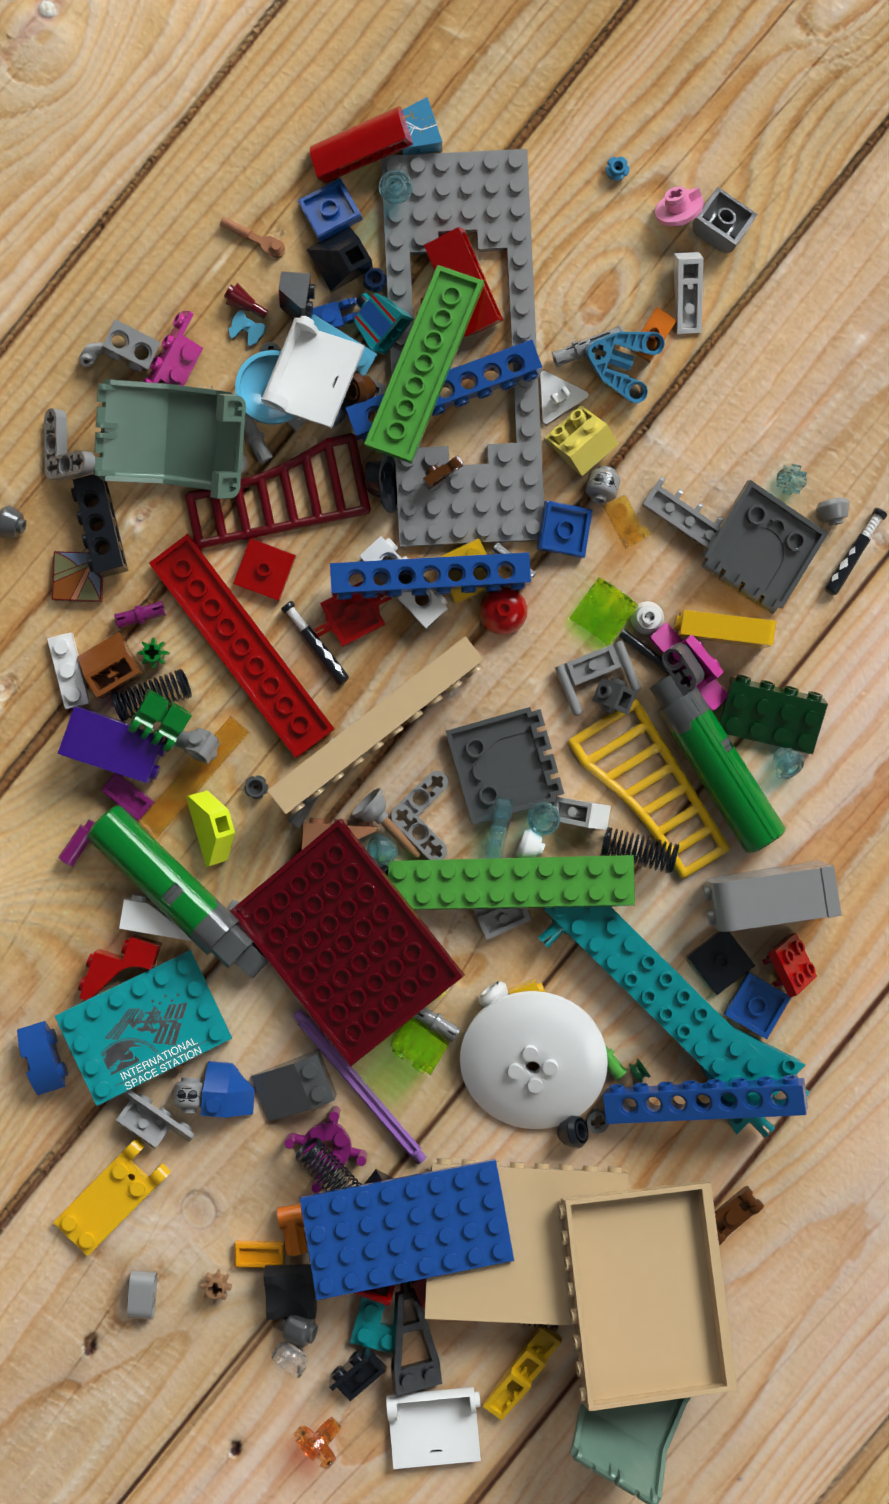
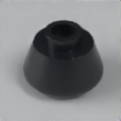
[557,1116,589,1149]

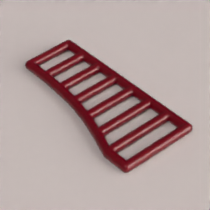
[185,433,371,549]

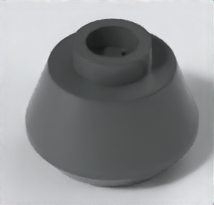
[0,505,27,538]

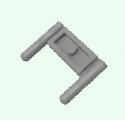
[555,641,641,716]

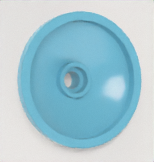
[235,350,296,424]

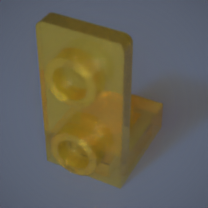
[604,495,651,549]

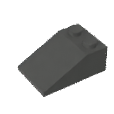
[251,1049,337,1121]

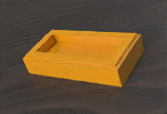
[234,1240,284,1268]

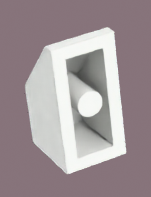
[551,797,611,830]

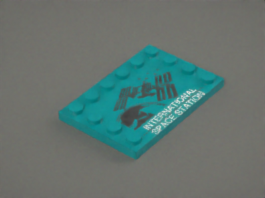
[55,950,232,1106]

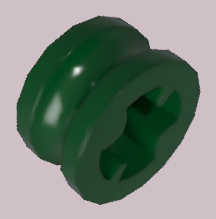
[628,1058,651,1083]

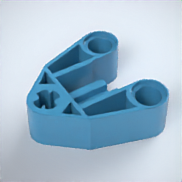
[585,331,665,403]

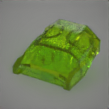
[569,577,638,646]

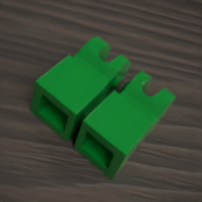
[127,689,192,752]

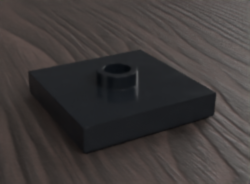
[686,931,756,995]

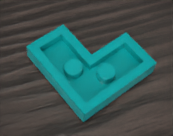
[350,1297,393,1354]

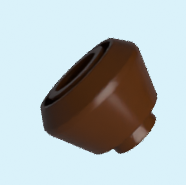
[346,373,376,405]

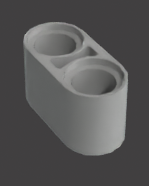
[127,1270,157,1319]

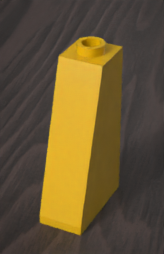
[674,610,777,649]

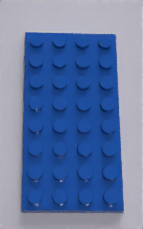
[300,1159,514,1300]

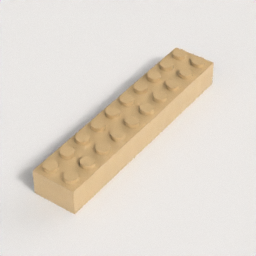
[267,636,484,815]

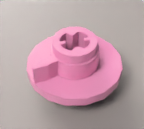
[655,186,704,226]

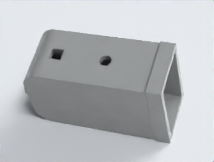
[703,860,842,932]

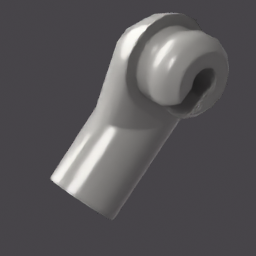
[79,342,106,368]

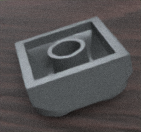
[692,187,758,253]

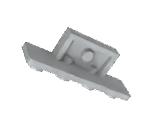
[115,1089,195,1149]

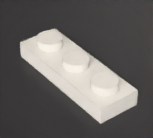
[47,632,91,709]

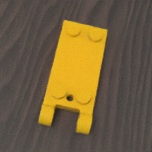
[53,1137,171,1256]

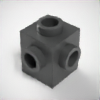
[592,677,637,715]

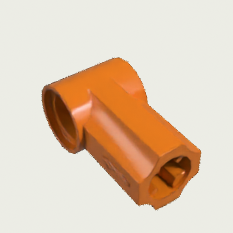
[277,1203,308,1256]

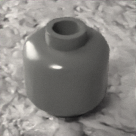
[280,1315,318,1348]

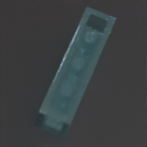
[485,797,514,859]

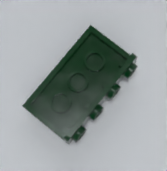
[719,675,828,754]

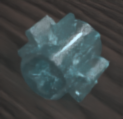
[776,464,807,495]

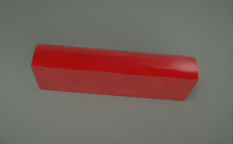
[310,106,413,184]
[424,227,504,337]

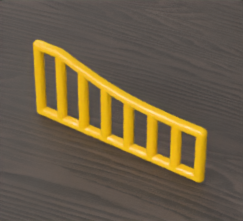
[568,699,730,879]

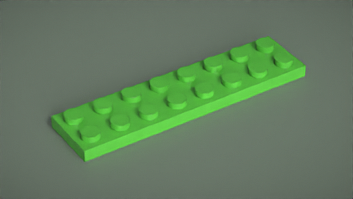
[364,265,484,464]

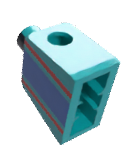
[354,293,414,354]

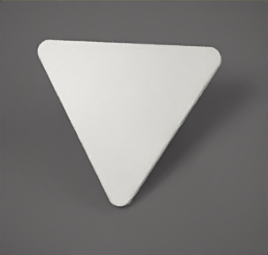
[540,370,589,425]

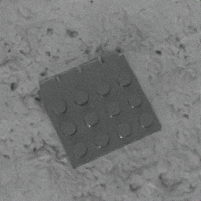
[701,480,828,614]
[446,707,564,825]

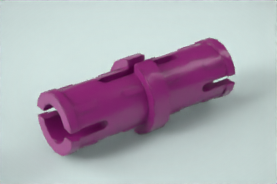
[114,601,166,629]

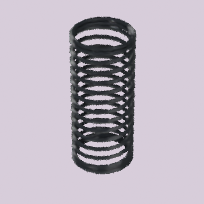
[112,669,192,721]
[600,827,680,875]
[295,1137,362,1192]

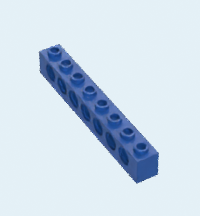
[346,340,542,441]
[330,552,531,600]
[603,1075,808,1124]

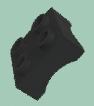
[263,1264,317,1320]

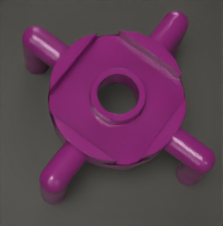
[284,1106,367,1193]

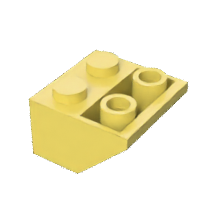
[545,406,619,476]

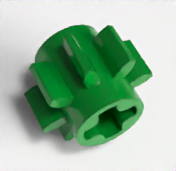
[138,638,170,669]

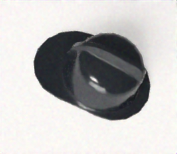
[364,454,397,513]

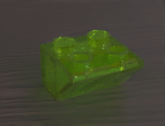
[390,1017,448,1075]

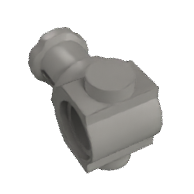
[172,728,220,764]

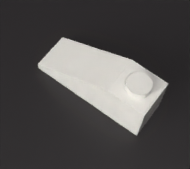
[674,252,704,334]
[119,894,192,941]

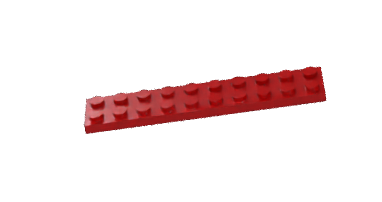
[149,533,335,758]

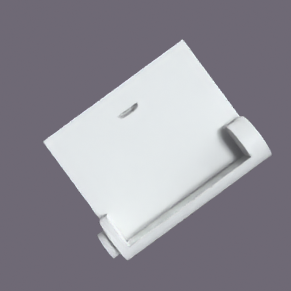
[261,316,365,429]
[386,1387,481,1469]

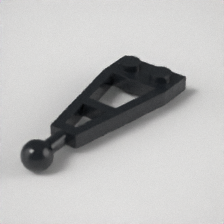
[391,1282,442,1396]

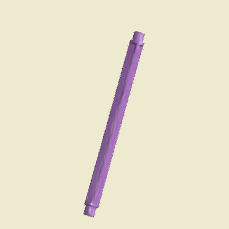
[293,1009,427,1164]

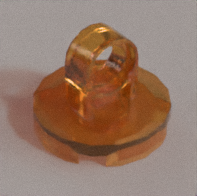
[293,1417,341,1469]

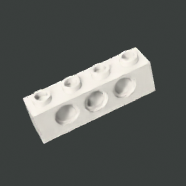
[360,536,448,630]

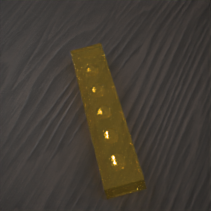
[138,716,250,840]

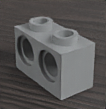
[101,319,160,373]

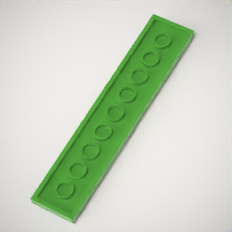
[388,855,635,910]

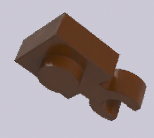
[423,455,463,490]

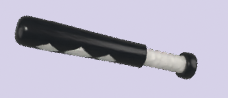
[825,508,887,595]
[281,601,349,685]

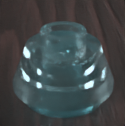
[379,170,412,204]
[772,748,804,779]
[527,802,560,835]
[367,834,398,867]

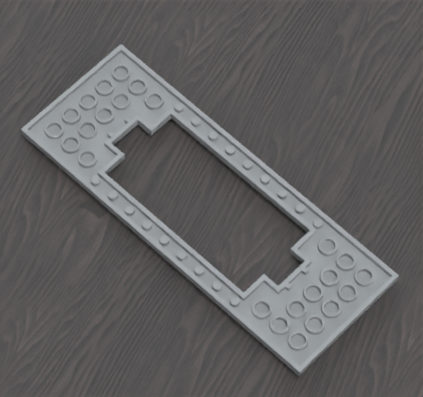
[381,149,544,547]

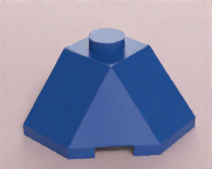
[201,1061,255,1118]

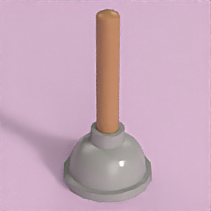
[352,788,422,859]

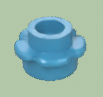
[605,156,630,181]

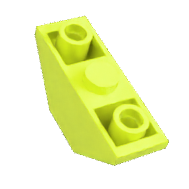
[186,790,235,867]

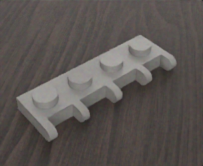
[642,476,724,549]

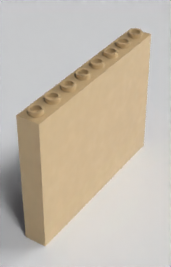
[424,1158,629,1326]
[558,1181,738,1411]

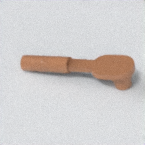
[220,216,285,258]

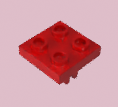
[762,933,817,998]

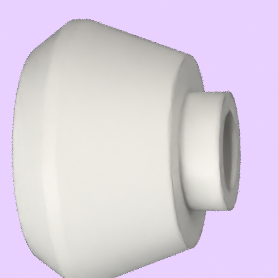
[631,601,664,635]
[516,828,545,858]
[478,981,509,1007]

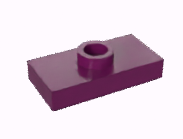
[101,773,155,821]

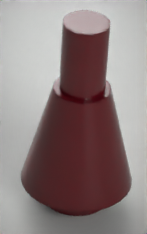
[224,283,269,319]

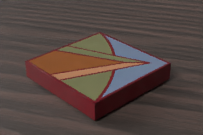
[52,551,103,602]

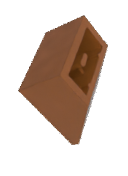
[77,632,145,699]

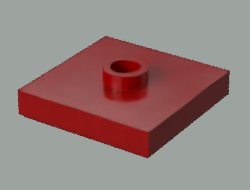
[233,538,296,602]

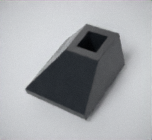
[306,227,373,293]

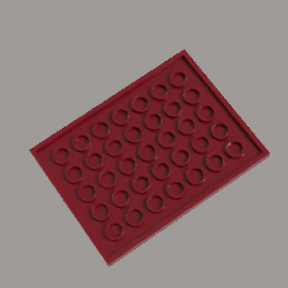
[230,819,465,1067]

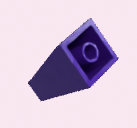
[57,707,167,783]

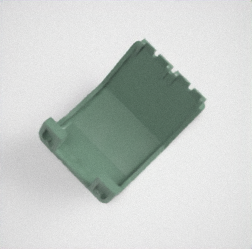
[93,379,246,499]
[570,1397,691,1504]

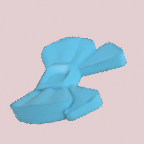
[228,310,266,346]

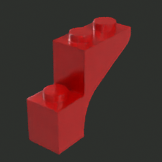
[78,935,162,1000]

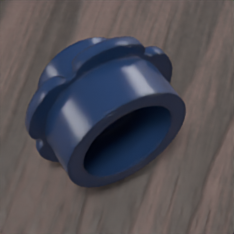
[363,268,387,292]

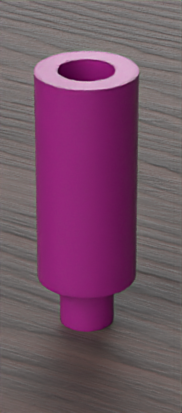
[58,819,95,867]

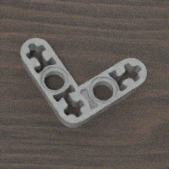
[44,408,95,481]
[391,771,448,860]

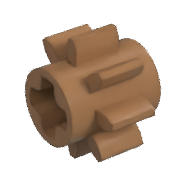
[201,1269,232,1303]

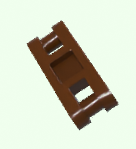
[715,1186,764,1245]

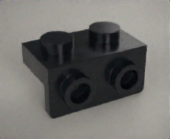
[329,1346,387,1402]

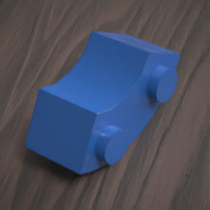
[17,1021,68,1095]

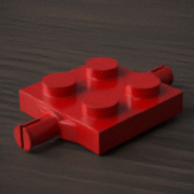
[314,581,392,647]

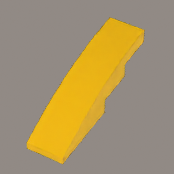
[483,1324,562,1421]

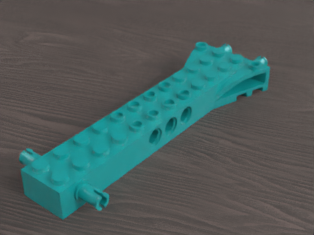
[538,907,809,1138]

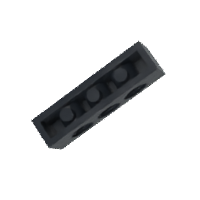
[71,474,129,578]

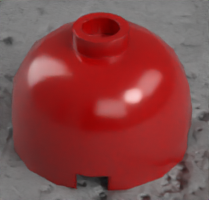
[479,587,528,635]

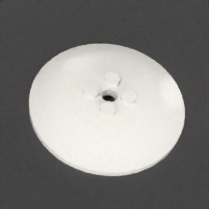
[460,991,608,1129]

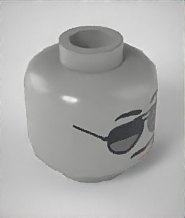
[586,466,620,505]
[174,1078,204,1113]

